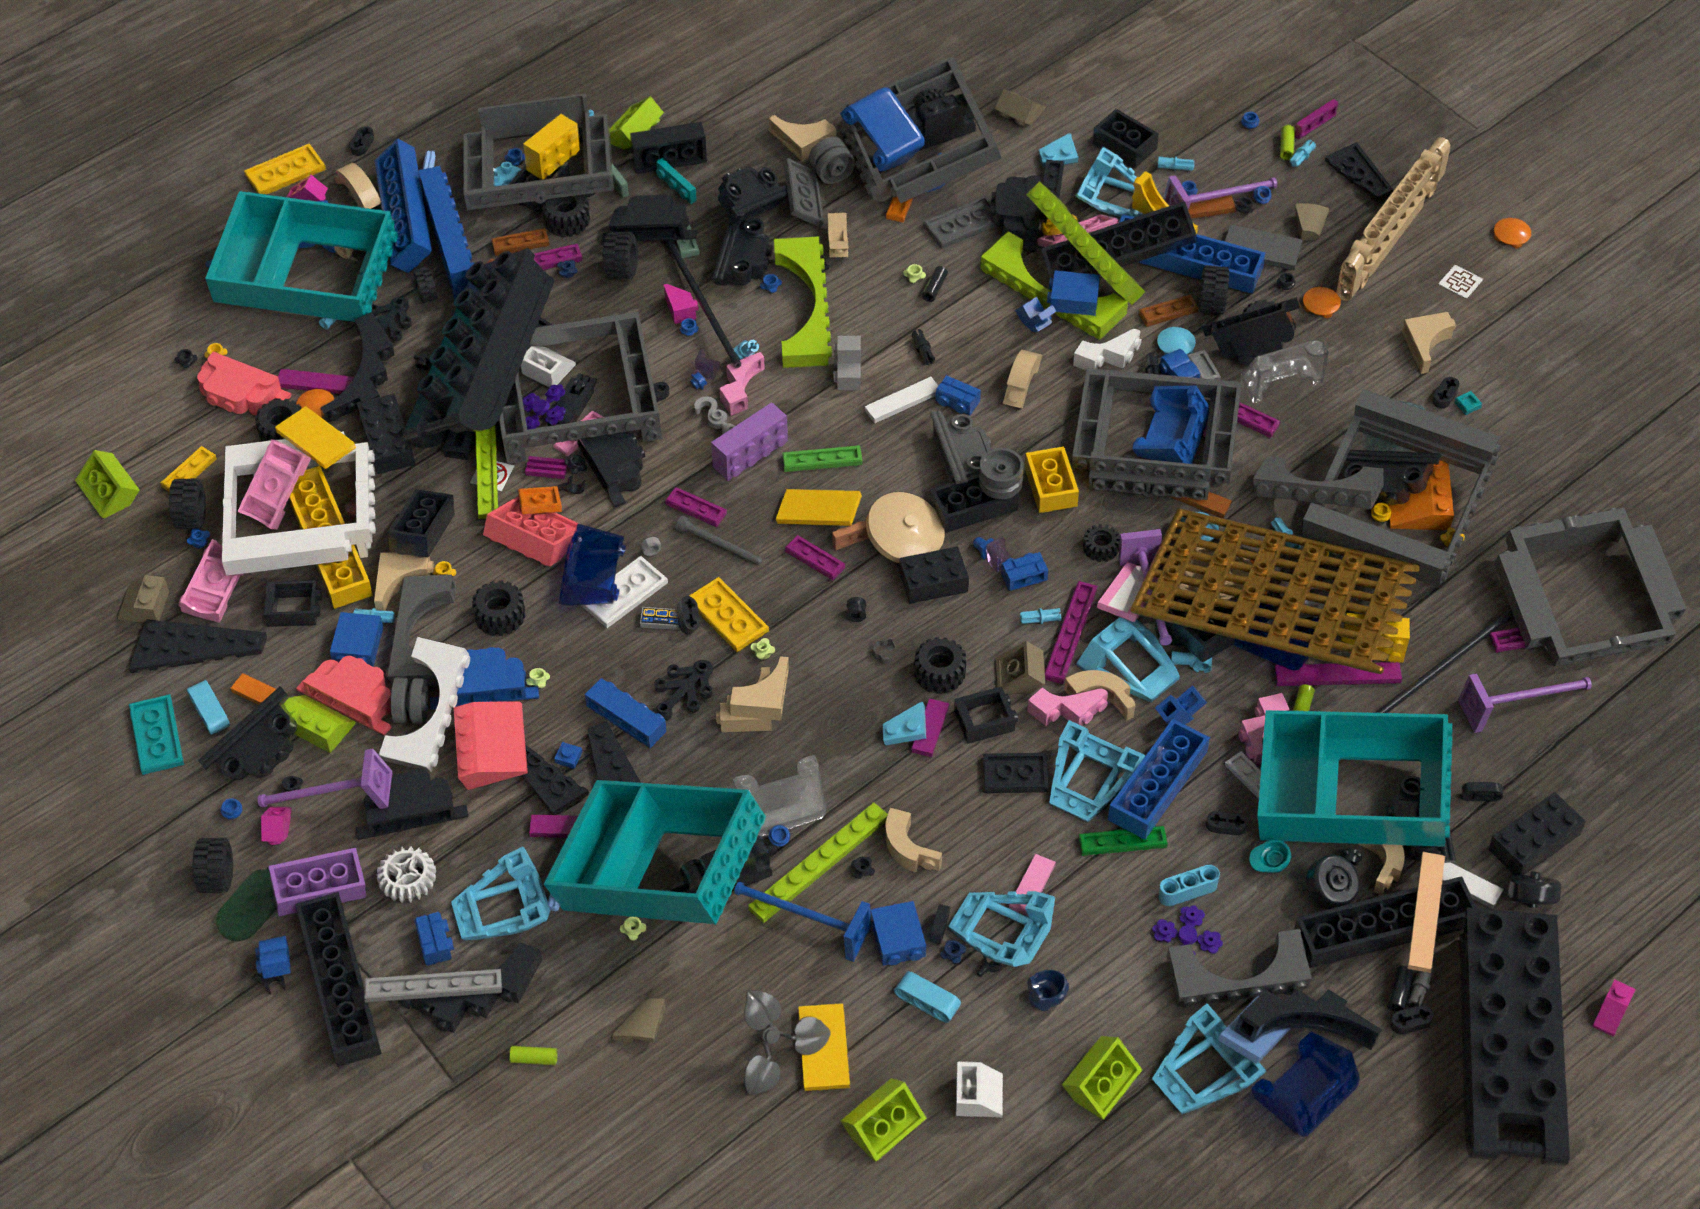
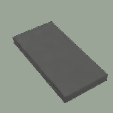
[783,158,824,227]
[923,195,996,249]
[1225,224,1303,270]

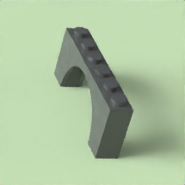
[1253,456,1383,509]
[386,574,457,687]
[1166,929,1312,1007]

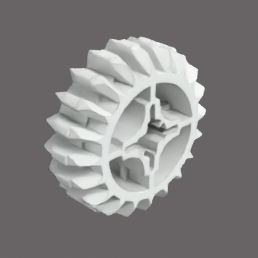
[377,846,436,903]

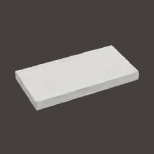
[580,556,668,628]

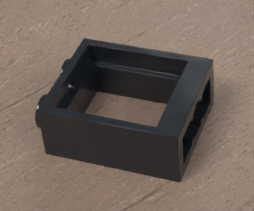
[264,580,322,627]
[954,686,1018,744]

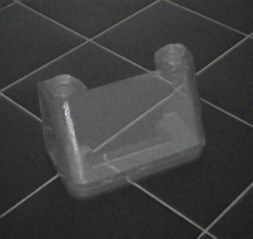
[1240,340,1329,403]
[733,755,826,837]

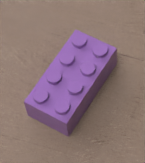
[711,402,788,481]
[269,848,366,916]

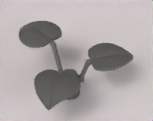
[744,990,831,1095]

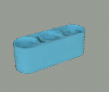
[187,680,230,735]
[1158,865,1220,906]
[894,971,961,1023]

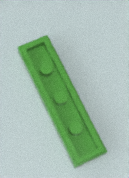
[782,445,862,472]

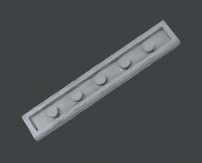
[364,969,502,1002]

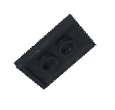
[983,753,1049,793]

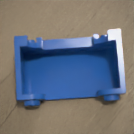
[840,87,924,172]
[1132,385,1209,464]

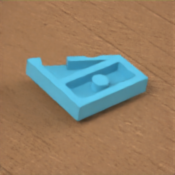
[1039,133,1078,167]
[883,702,926,746]

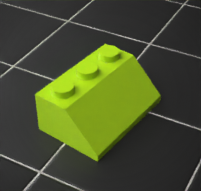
[609,96,664,150]
[75,450,140,518]
[284,695,356,753]
[1062,1036,1142,1119]
[841,1078,927,1161]

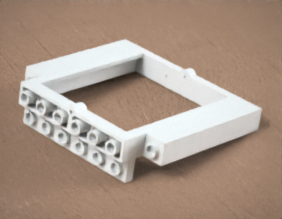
[222,432,376,576]

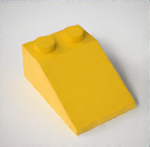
[1341,613,1410,663]

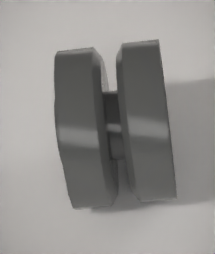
[808,137,856,184]
[979,448,1024,499]
[391,677,428,724]

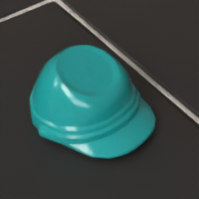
[1249,840,1291,873]

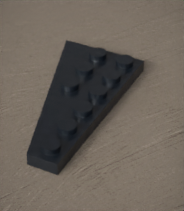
[129,619,267,673]

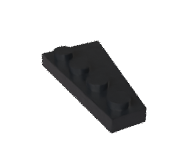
[1325,142,1394,201]
[587,721,641,783]
[521,745,589,815]

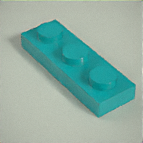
[656,158,697,204]

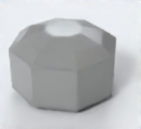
[641,537,661,556]

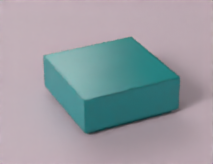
[1454,391,1482,415]

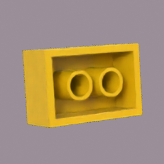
[523,114,580,180]
[1025,446,1079,513]

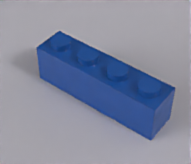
[585,678,666,748]

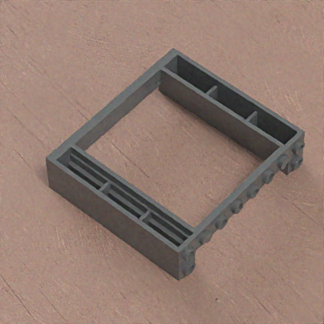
[499,312,662,464]
[1302,389,1501,587]

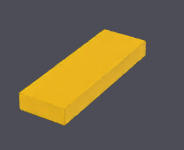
[160,446,217,492]

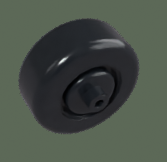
[1306,855,1360,909]
[1507,871,1562,908]

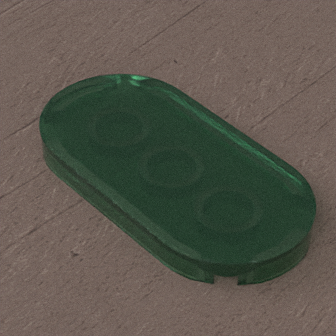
[216,868,277,941]

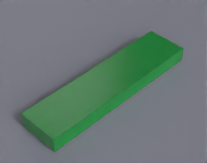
[1078,826,1168,856]

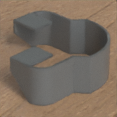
[873,639,895,664]

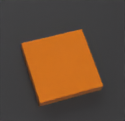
[518,486,562,514]

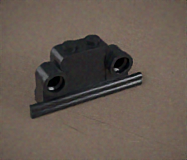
[907,94,976,151]
[718,167,788,226]
[990,175,1041,253]
[602,195,697,242]
[712,218,773,286]
[1201,297,1301,365]
[575,431,645,507]
[1344,449,1441,505]
[198,686,297,780]
[356,769,469,840]
[1386,775,1456,863]
[670,835,776,894]

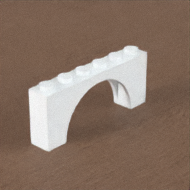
[379,637,470,772]

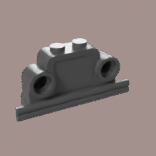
[930,410,991,484]

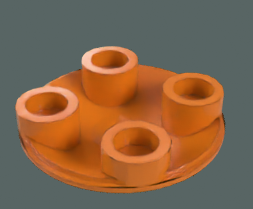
[1494,218,1531,248]
[1303,287,1341,318]
[297,389,334,418]

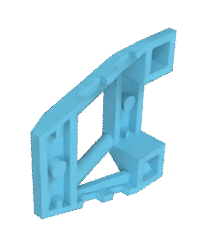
[1076,147,1144,217]
[1077,617,1180,702]
[1049,720,1145,822]
[451,847,550,940]
[949,891,1055,967]
[1152,1004,1266,1114]

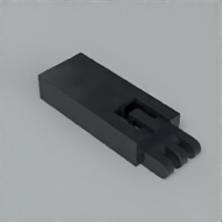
[547,373,597,426]
[443,430,476,460]

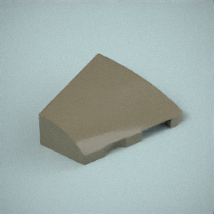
[1294,203,1329,240]
[612,998,665,1043]

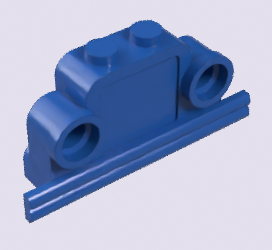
[430,647,539,710]

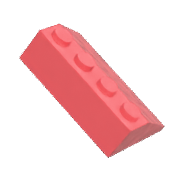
[483,497,586,566]
[454,702,527,790]

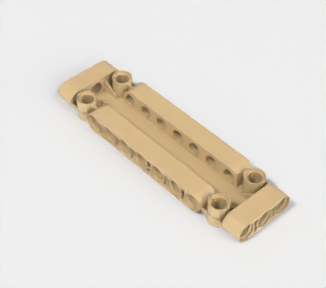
[1336,137,1450,301]

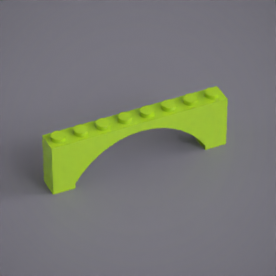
[1026,182,1145,305]
[980,231,1128,340]
[774,237,832,368]

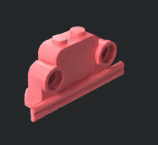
[197,352,291,415]
[296,656,392,736]

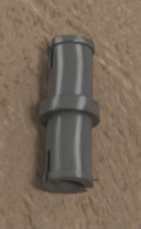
[1407,967,1435,1008]

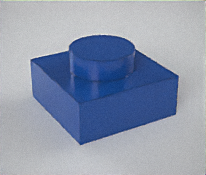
[554,742,582,769]

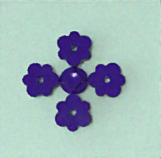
[522,384,566,430]
[1152,905,1223,955]

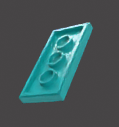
[129,694,184,775]

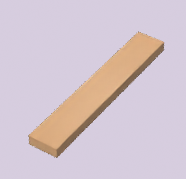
[1408,852,1445,973]

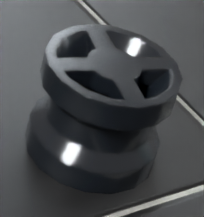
[846,597,867,622]

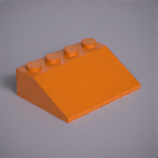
[1388,461,1454,530]

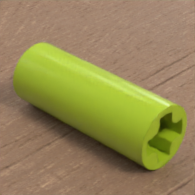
[1280,125,1295,160]
[1293,685,1315,711]
[510,1046,558,1065]

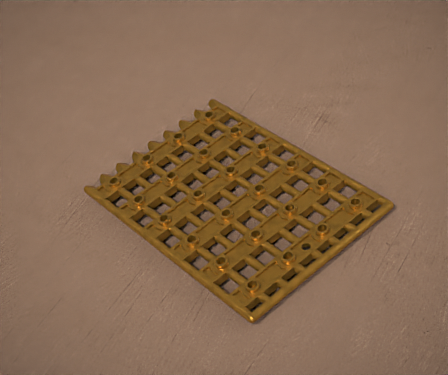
[1130,509,1420,674]

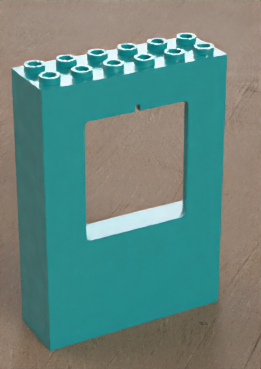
[205,191,398,322]
[1258,710,1452,847]
[544,780,766,925]

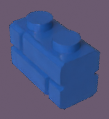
[935,375,981,415]
[1001,552,1048,591]
[414,912,454,966]

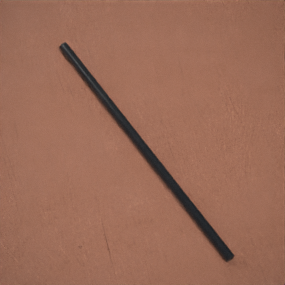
[664,240,742,368]
[1374,608,1514,713]

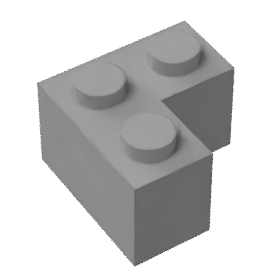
[834,336,861,390]

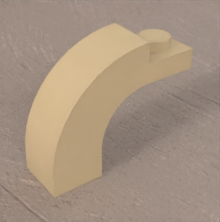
[334,163,381,209]
[828,213,848,257]
[1003,350,1042,409]
[1064,670,1135,721]
[886,808,942,872]
[1358,844,1404,895]

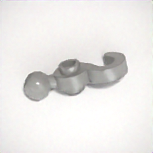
[694,396,735,434]

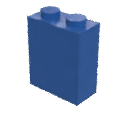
[1047,271,1100,316]
[330,612,384,667]
[871,901,926,966]

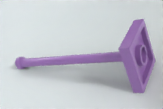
[1163,176,1277,210]
[1118,529,1172,645]
[1458,674,1592,733]
[258,749,392,809]

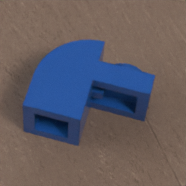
[1015,297,1056,332]
[1155,686,1207,724]

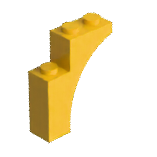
[1132,171,1198,234]

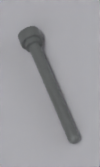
[675,515,762,565]

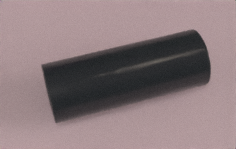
[922,266,948,302]
[1387,966,1414,1012]

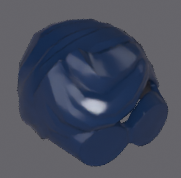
[1027,970,1069,1012]

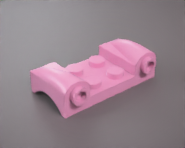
[238,440,311,530]
[179,539,244,623]

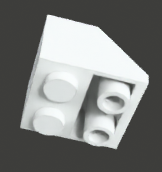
[521,346,576,387]
[956,1062,1003,1117]

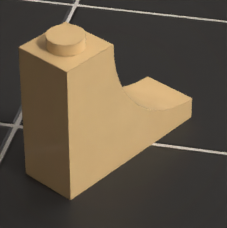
[769,115,837,161]
[1402,312,1456,374]
[374,553,434,611]
[727,656,789,721]
[716,667,772,732]

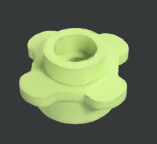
[904,264,926,283]
[751,638,775,659]
[526,668,550,688]
[620,917,646,940]

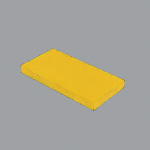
[244,143,326,195]
[275,406,356,469]
[776,489,862,526]
[689,577,769,652]
[798,1004,850,1091]

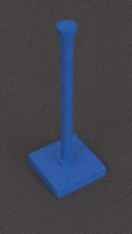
[734,882,872,962]

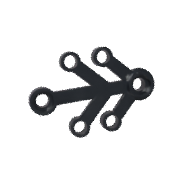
[372,297,412,342]
[654,660,713,721]

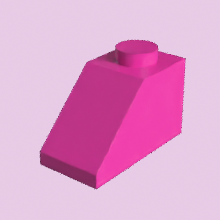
[286,175,328,201]
[664,284,699,324]
[261,807,292,845]
[1592,979,1636,1037]

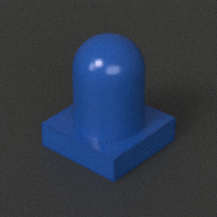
[973,537,995,559]

